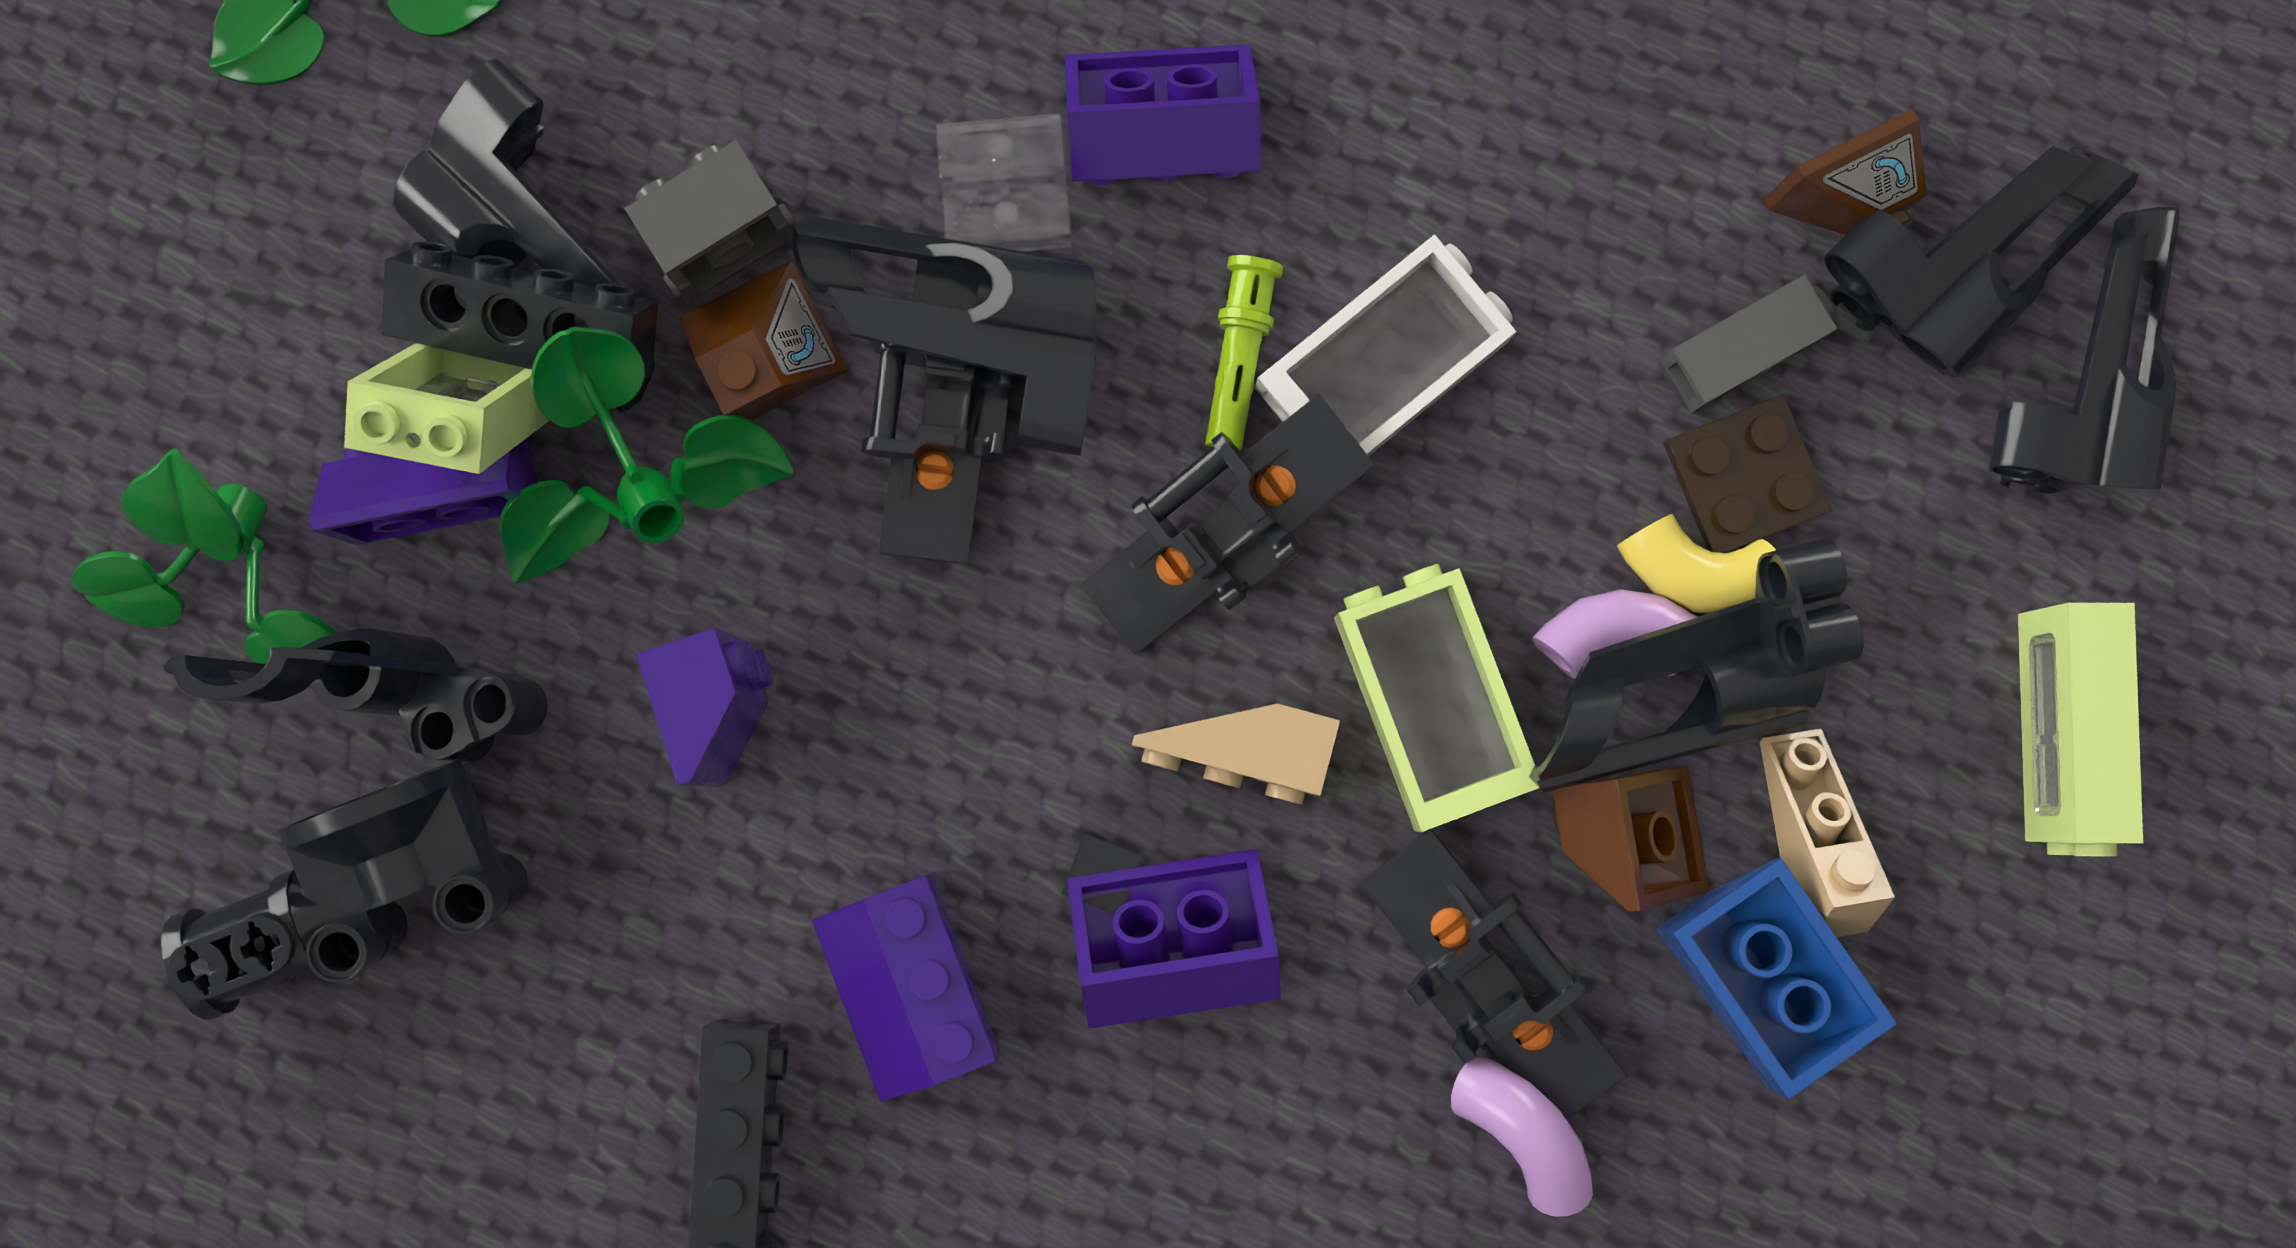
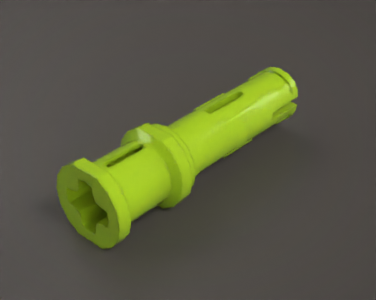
[1205,255,1283,451]

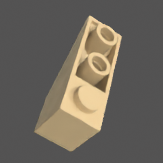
[1132,703,1340,805]
[1760,729,1895,937]

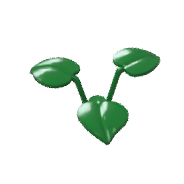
[209,0,500,85]
[499,327,794,584]
[71,448,338,664]

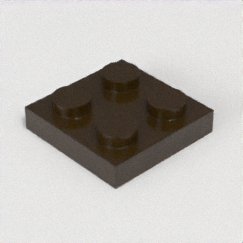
[1663,394,1832,553]

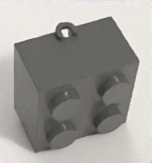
[624,140,796,302]

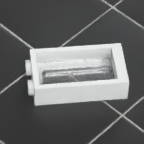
[1255,234,1517,456]

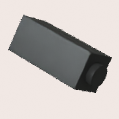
[1660,274,1837,413]

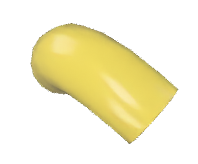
[1617,514,1776,614]

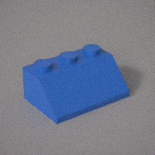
[1656,858,1897,1099]

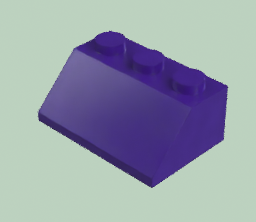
[1065,44,1261,185]
[309,435,537,546]
[636,628,774,787]
[1067,849,1281,1029]
[812,873,1000,1101]

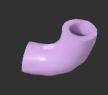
[1532,589,1697,679]
[1451,1055,1593,1217]

